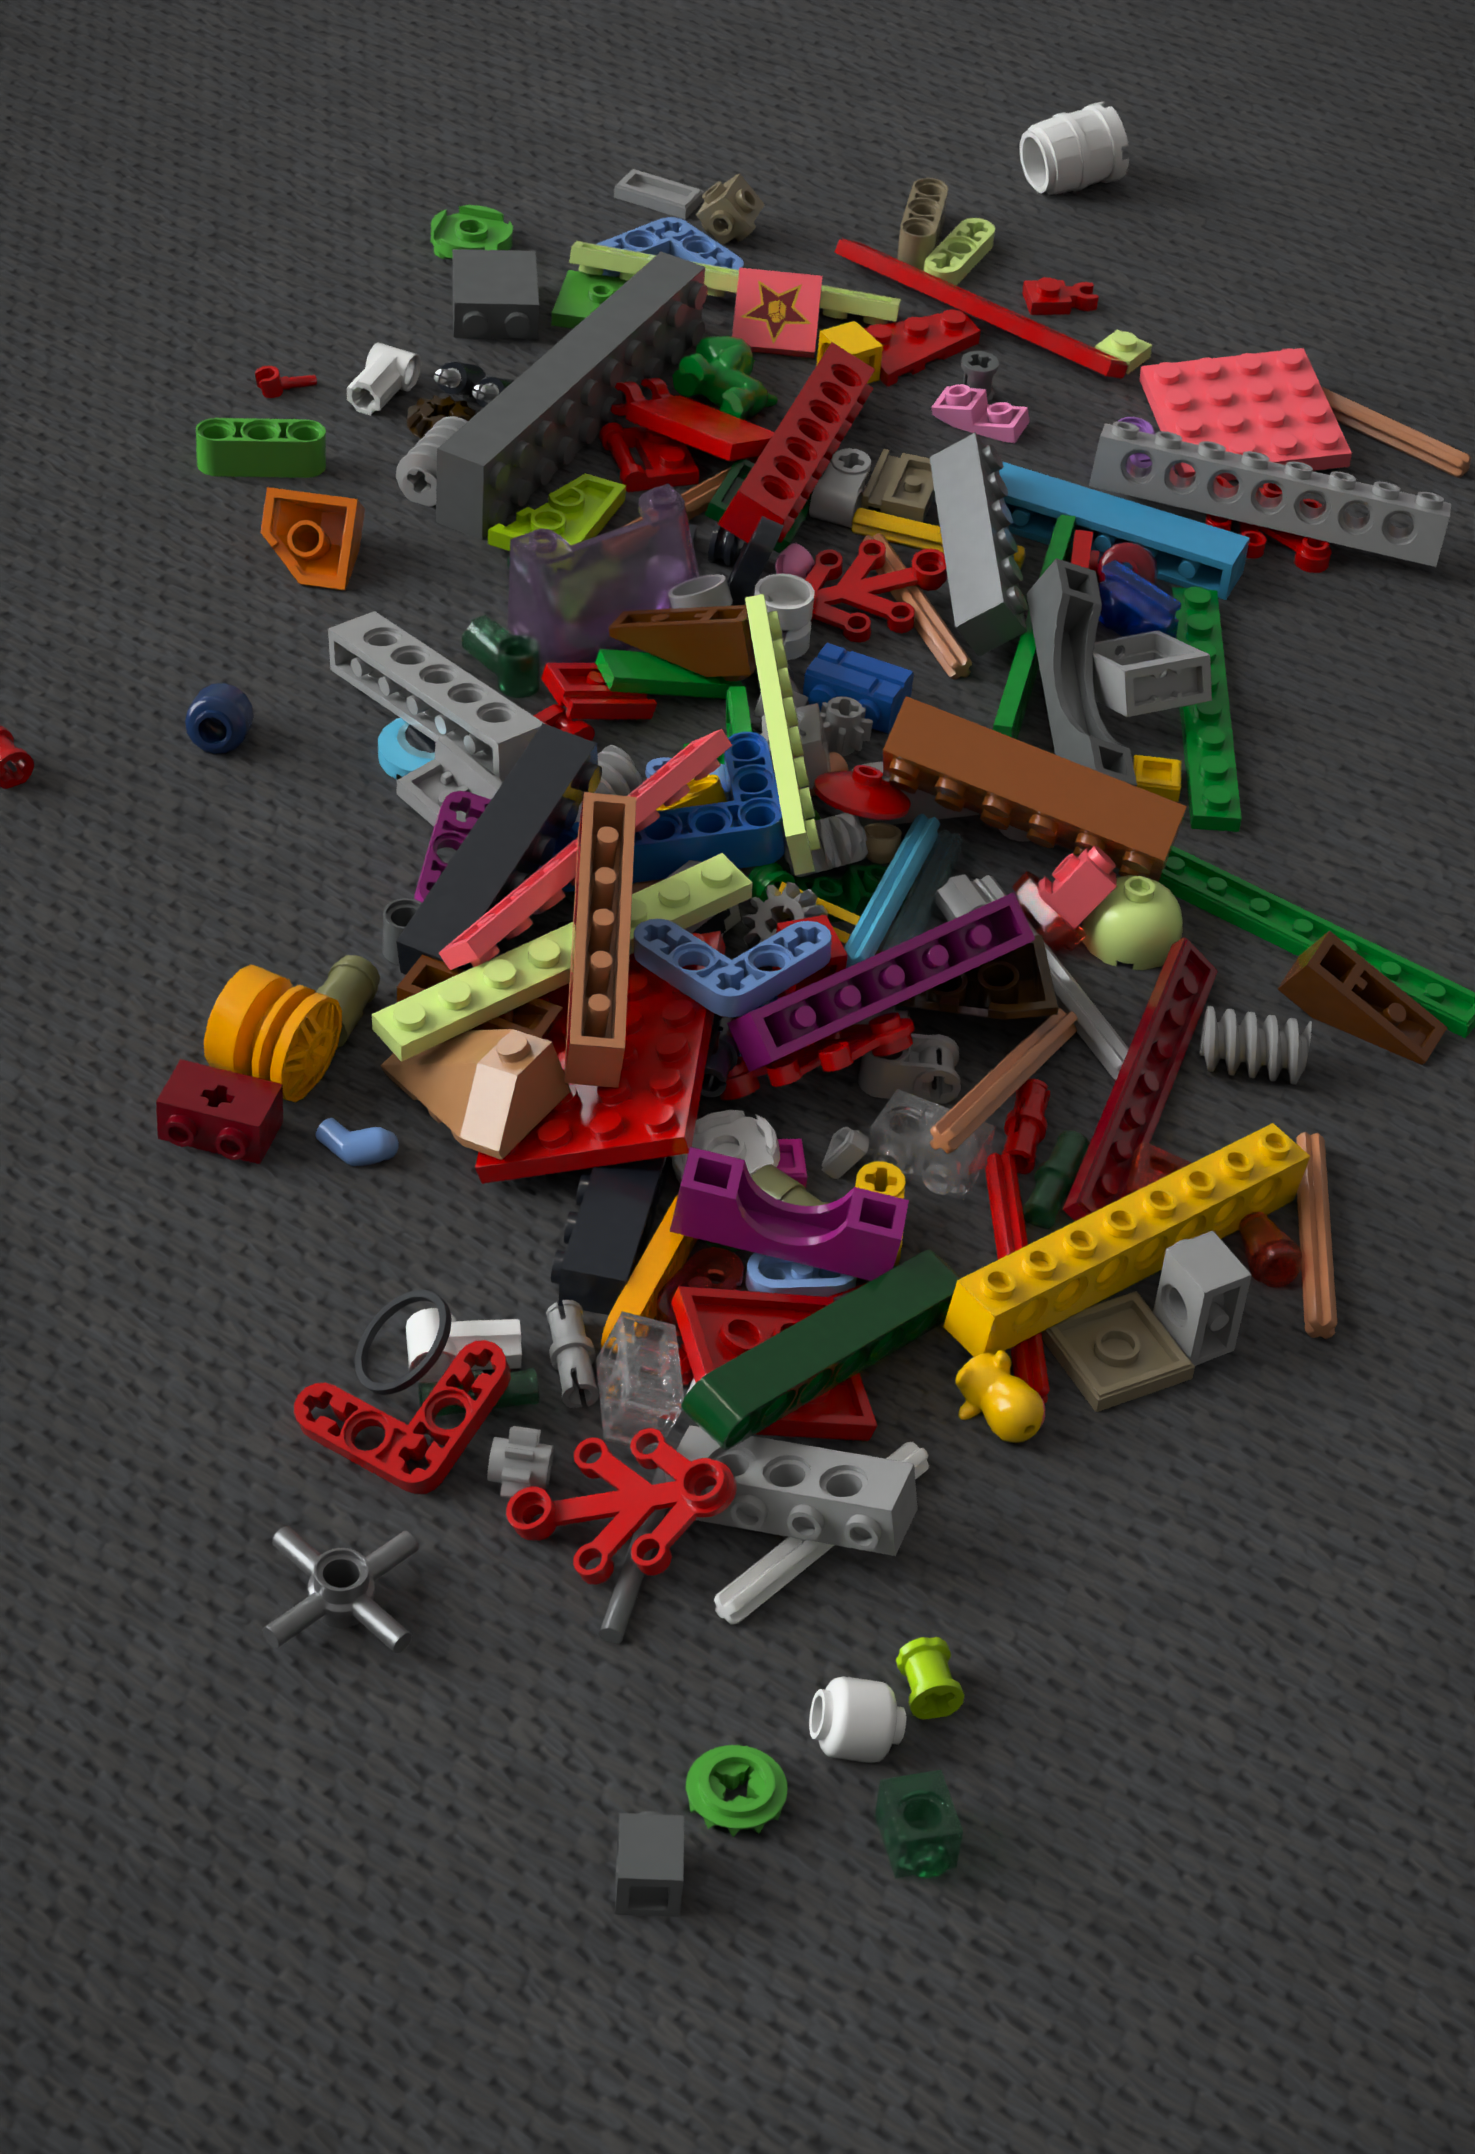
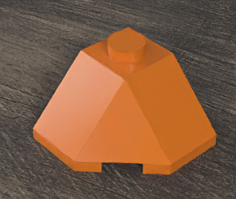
[260,487,365,591]

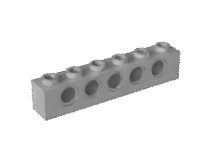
[328,611,545,782]

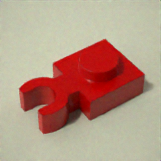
[1022,278,1099,315]

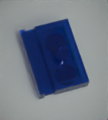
[1099,560,1182,639]

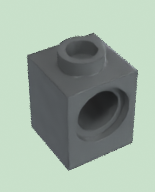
[615,1811,684,1917]

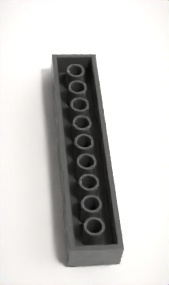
[436,251,707,540]

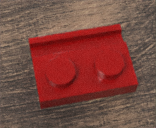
[541,663,657,719]

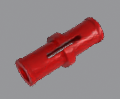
[1002,1078,1051,1175]

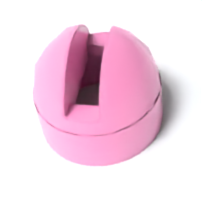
[775,543,815,580]

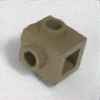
[696,173,765,245]

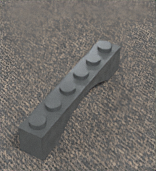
[1026,558,1137,786]

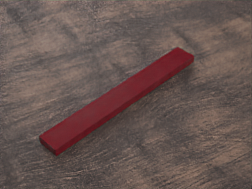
[1063,937,1218,1221]

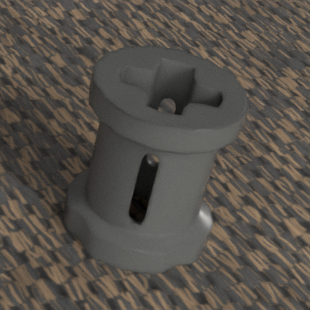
[961,351,999,404]

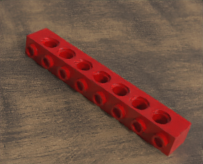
[718,342,875,543]

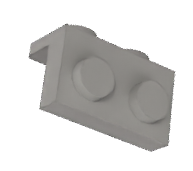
[396,735,503,826]

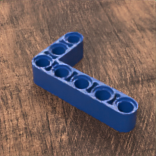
[540,732,785,892]

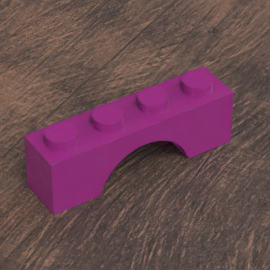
[669,1147,909,1281]

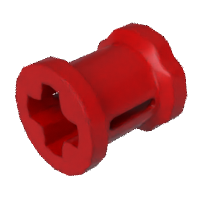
[0,726,34,789]

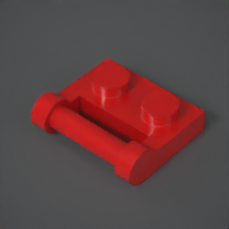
[599,423,699,492]

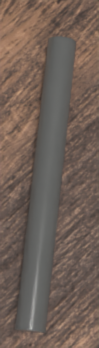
[599,1468,668,1644]

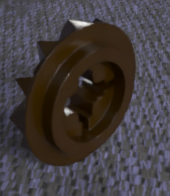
[407,395,476,438]

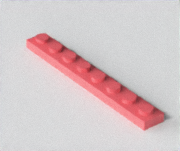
[439,729,732,970]

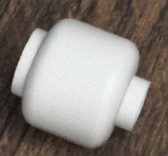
[809,1677,906,1763]

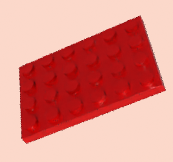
[475,931,726,1184]

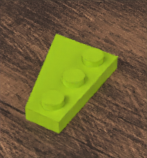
[488,473,626,569]

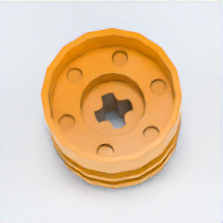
[204,964,342,1102]

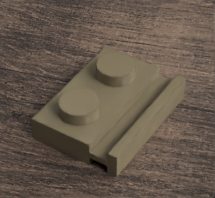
[861,449,935,522]

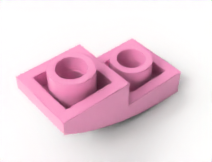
[931,384,1030,443]

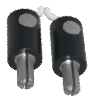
[434,361,515,408]

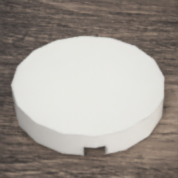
[672,1110,780,1184]

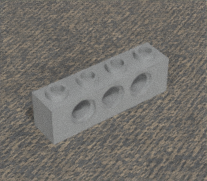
[665,1425,918,1556]

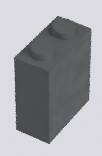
[452,249,539,339]

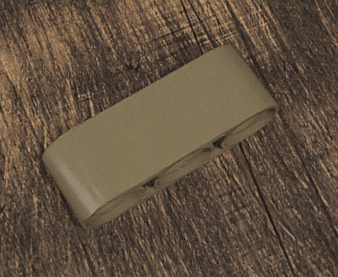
[897,178,948,270]

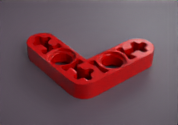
[294,1340,511,1494]

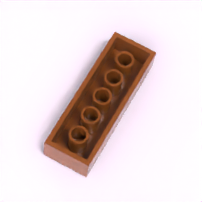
[883,696,1187,882]

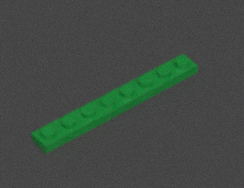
[1170,587,1242,832]

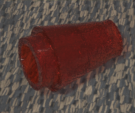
[1239,1212,1302,1287]

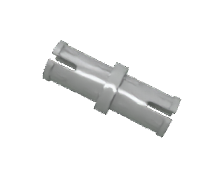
[546,1300,599,1408]

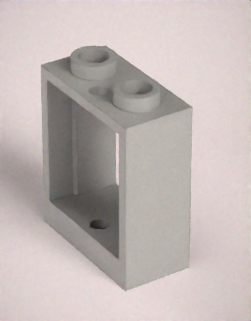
[1093,631,1212,717]

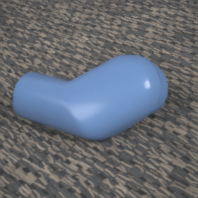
[316,1118,399,1166]

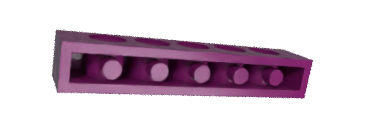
[727,892,1036,1072]

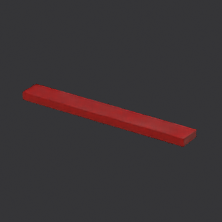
[834,238,1129,379]

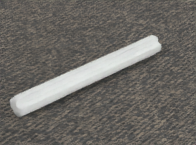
[714,1442,929,1624]

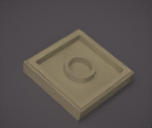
[1041,1291,1195,1412]

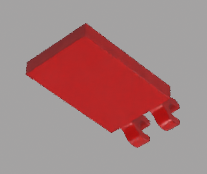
[611,378,775,461]

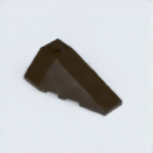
[875,935,1058,1020]

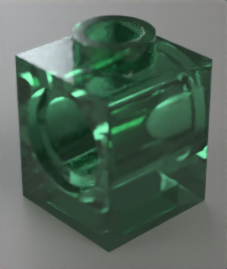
[875,1770,963,1878]

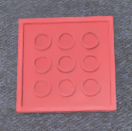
[1140,348,1352,481]

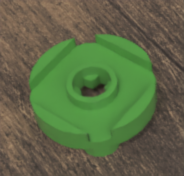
[431,205,513,259]

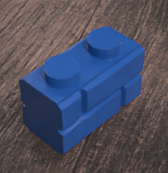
[803,643,914,734]

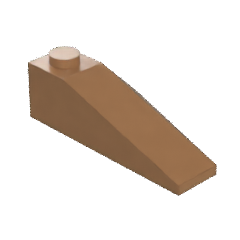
[381,1029,571,1160]

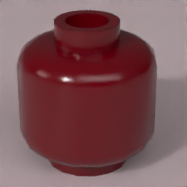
[1097,542,1158,602]

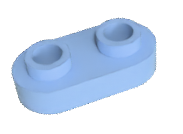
[746,1253,857,1297]

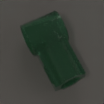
[462,615,540,698]

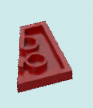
[864,310,981,387]

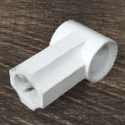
[347,343,421,415]
[406,1308,522,1384]

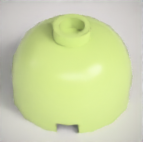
[1082,875,1182,970]

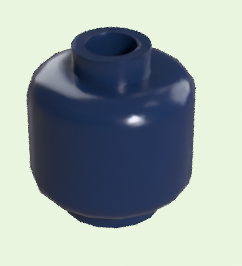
[185,683,254,754]

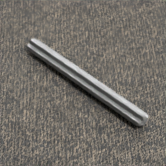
[973,875,1129,1081]

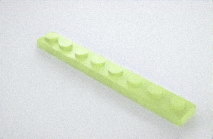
[569,241,901,325]
[745,594,821,876]
[372,853,753,1062]

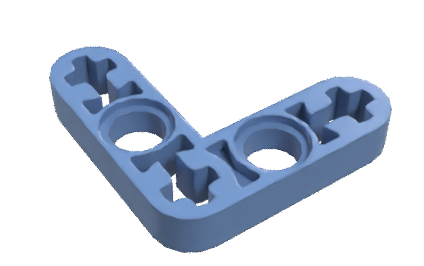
[596,217,744,277]
[634,919,832,1018]

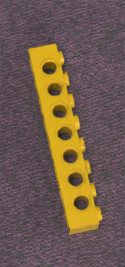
[943,1123,1310,1357]

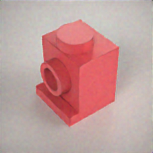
[1038,846,1117,929]

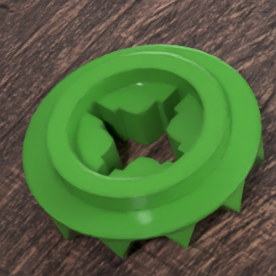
[685,1745,787,1837]

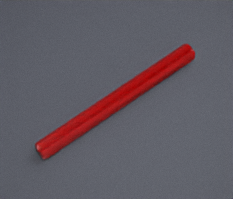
[985,1152,1050,1404]

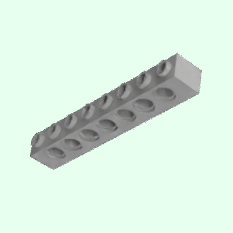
[1089,421,1451,567]

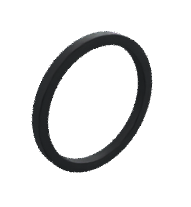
[355,1289,451,1395]

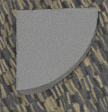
[822,1127,869,1179]

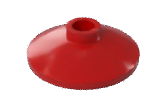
[813,765,911,820]

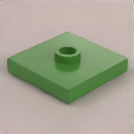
[551,270,627,329]

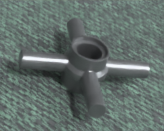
[263,1526,418,1653]

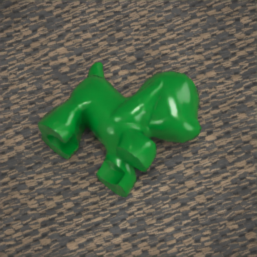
[673,336,778,421]

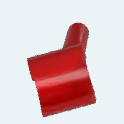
[255,366,317,398]

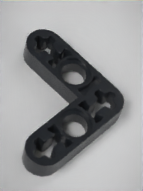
[727,516,783,606]

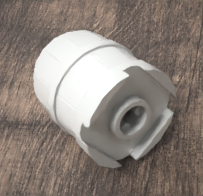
[1020,102,1129,195]

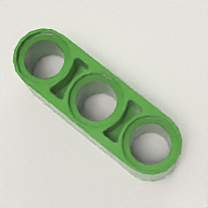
[196,418,326,478]

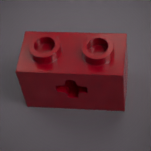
[156,1059,283,1164]

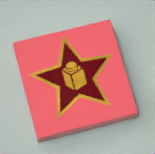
[732,268,823,358]

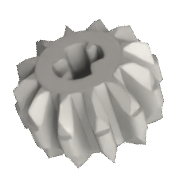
[783,813,868,877]
[742,882,828,948]

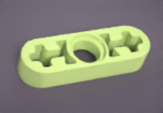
[924,218,995,285]

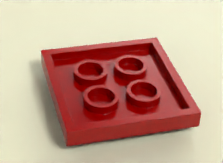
[671,1286,877,1441]

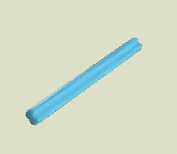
[844,814,940,968]

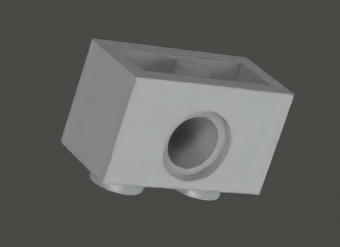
[1153,1231,1252,1366]

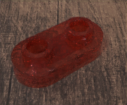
[1013,871,1086,951]
[656,1248,744,1337]

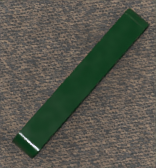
[681,1249,962,1450]

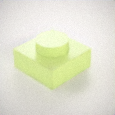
[1095,329,1152,374]

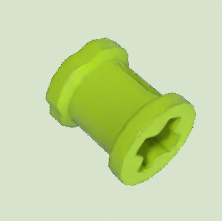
[896,1637,964,1719]

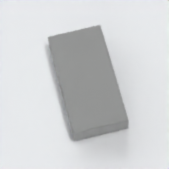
[614,169,704,219]

